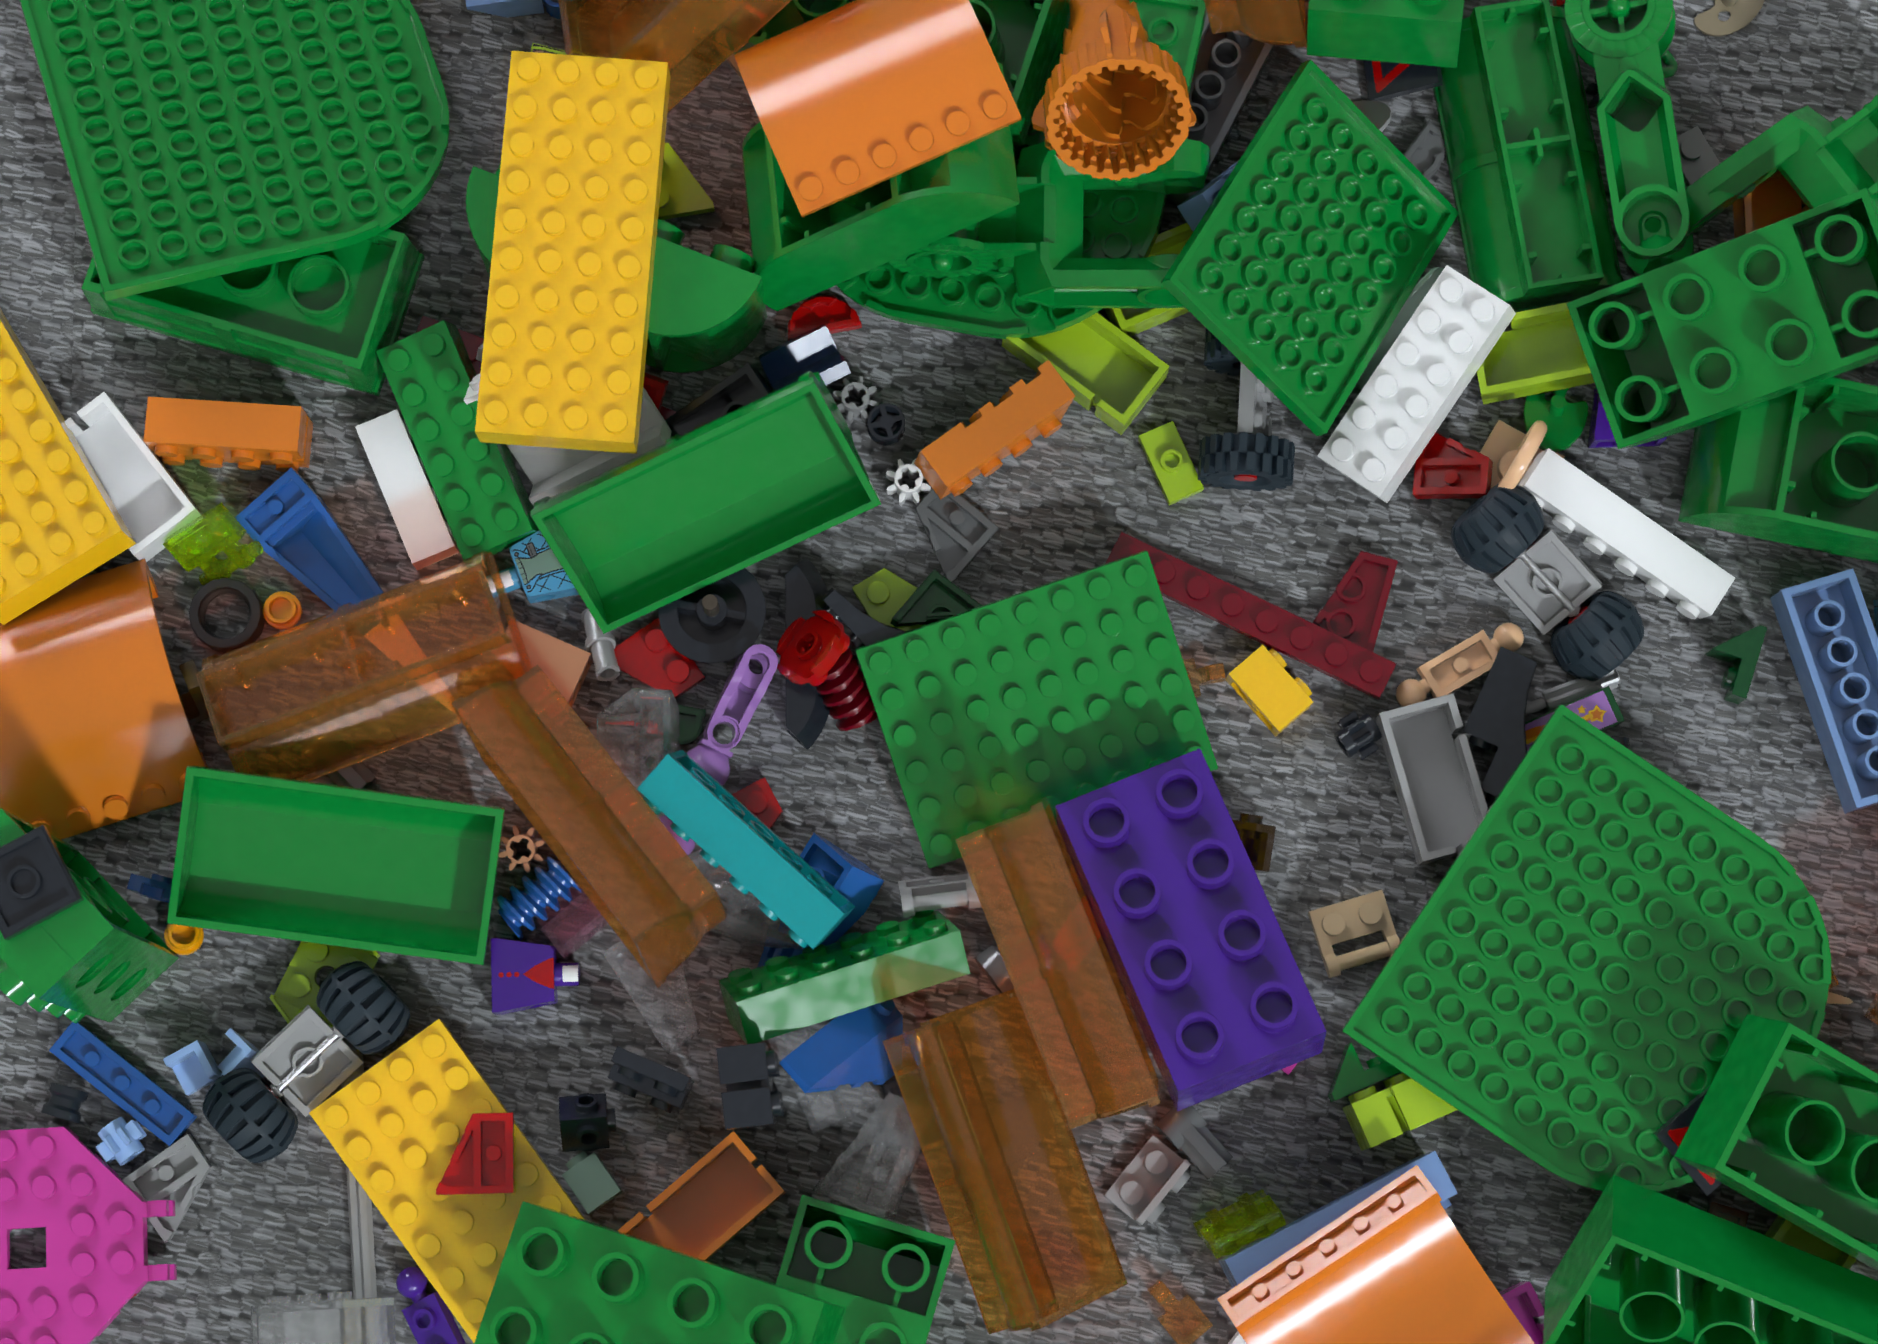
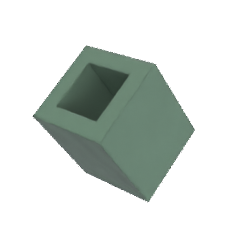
[562,1151,623,1214]

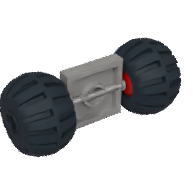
[1451,484,1644,681]
[202,961,411,1163]

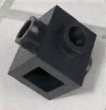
[559,1093,617,1152]

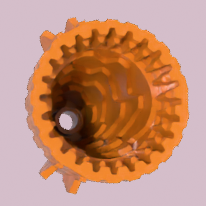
[1032,0,1197,180]

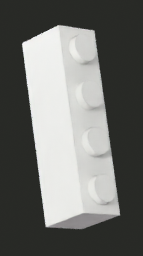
[355,409,459,570]

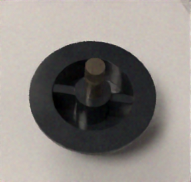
[658,568,766,663]

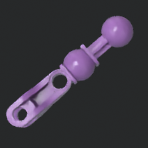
[647,644,778,863]

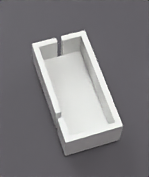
[64,392,204,562]

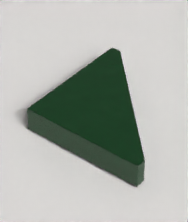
[890,569,983,627]

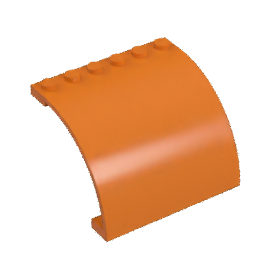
[734,0,1022,217]
[0,559,208,839]
[1217,1165,1535,1344]

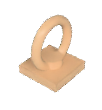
[1480,420,1565,489]

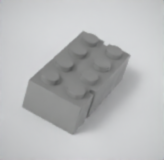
[1375,693,1488,866]

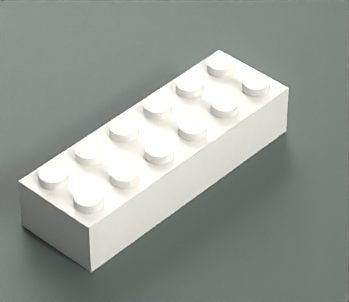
[1318,265,1516,503]

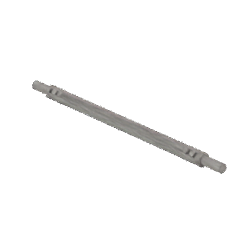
[341,1037,380,1344]

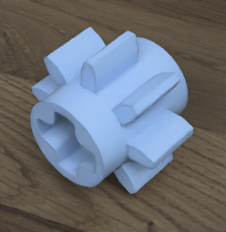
[95,1117,147,1166]

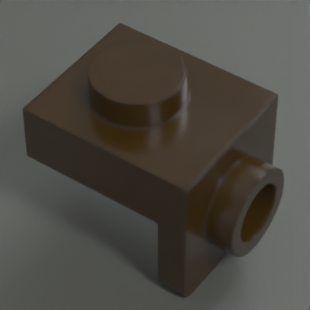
[178,660,217,726]
[1232,813,1276,872]

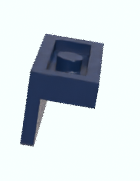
[759,324,851,392]

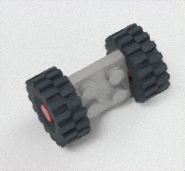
[1198,328,1295,491]

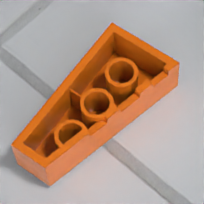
[914,360,1075,500]

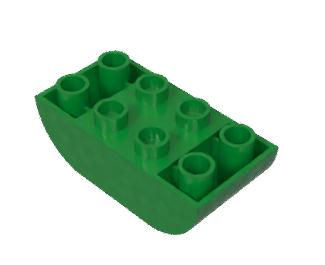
[742,61,1020,311]
[466,162,767,373]
[1566,188,1878,449]
[1678,377,1878,563]
[776,1195,956,1344]

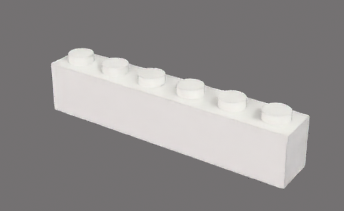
[1518,448,1735,619]

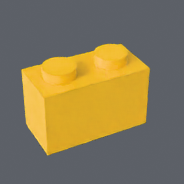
[1225,645,1313,737]

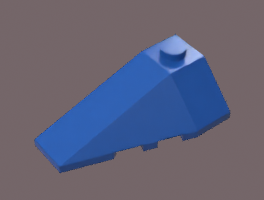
[757,833,884,968]
[779,999,904,1093]

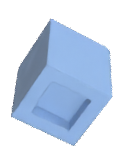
[217,1028,264,1078]
[163,1040,222,1096]

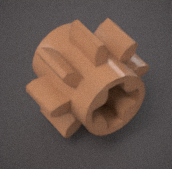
[499,825,546,872]

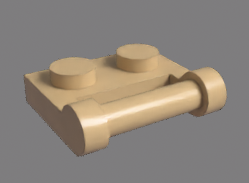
[1308,890,1400,978]

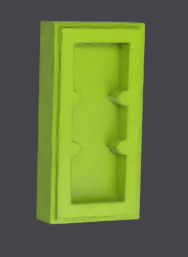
[1138,421,1204,505]

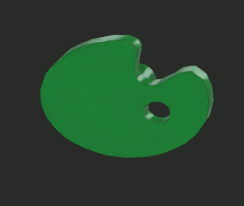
[1523,388,1588,452]

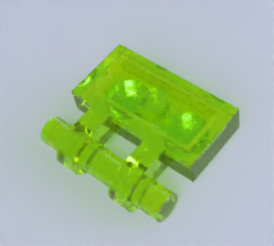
[163,502,264,586]
[1193,1189,1286,1259]

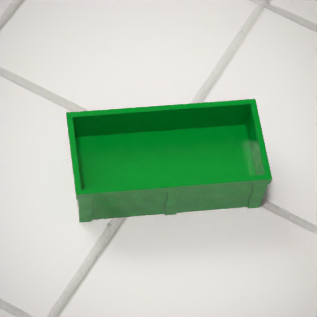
[82,229,425,396]

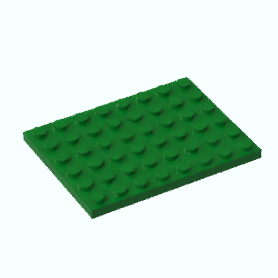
[1161,59,1459,436]
[854,550,1218,869]

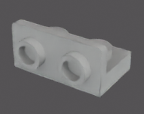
[1104,1135,1191,1226]

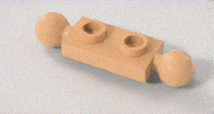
[1396,622,1524,707]

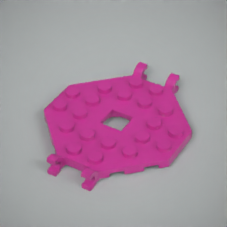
[0,1127,177,1344]

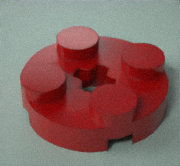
[776,610,850,686]

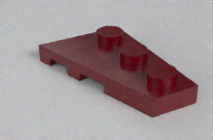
[1313,551,1398,652]

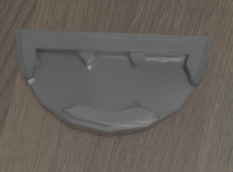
[1403,119,1444,181]

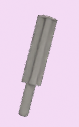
[1526,668,1621,715]

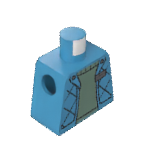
[494,530,579,604]

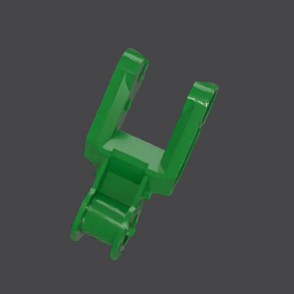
[1564,0,1694,277]
[1685,95,1878,236]
[889,139,1211,308]

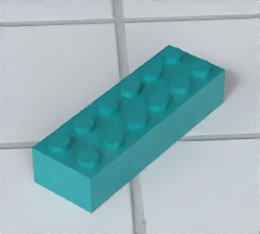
[637,750,855,949]

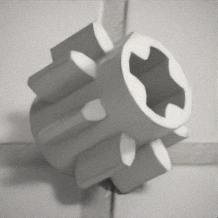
[832,376,878,425]

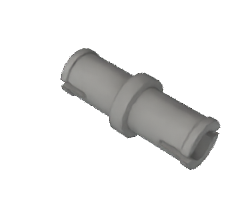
[581,608,620,681]

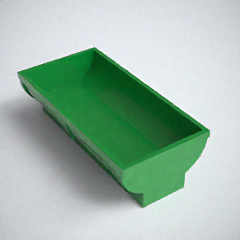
[1433,0,1624,312]
[530,371,881,634]
[167,766,505,965]

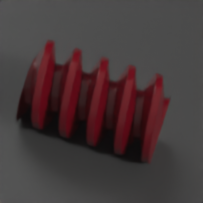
[816,647,877,731]

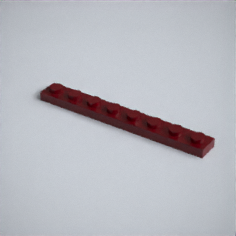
[1105,532,1397,700]

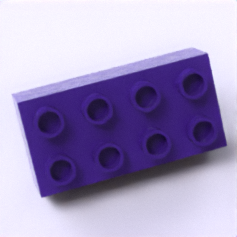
[1055,748,1327,1112]

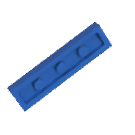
[49,1022,197,1146]

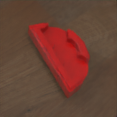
[788,296,862,341]

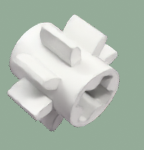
[886,458,931,506]

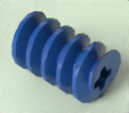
[497,857,582,940]

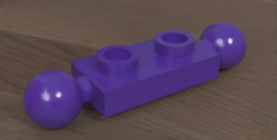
[396,1267,466,1344]

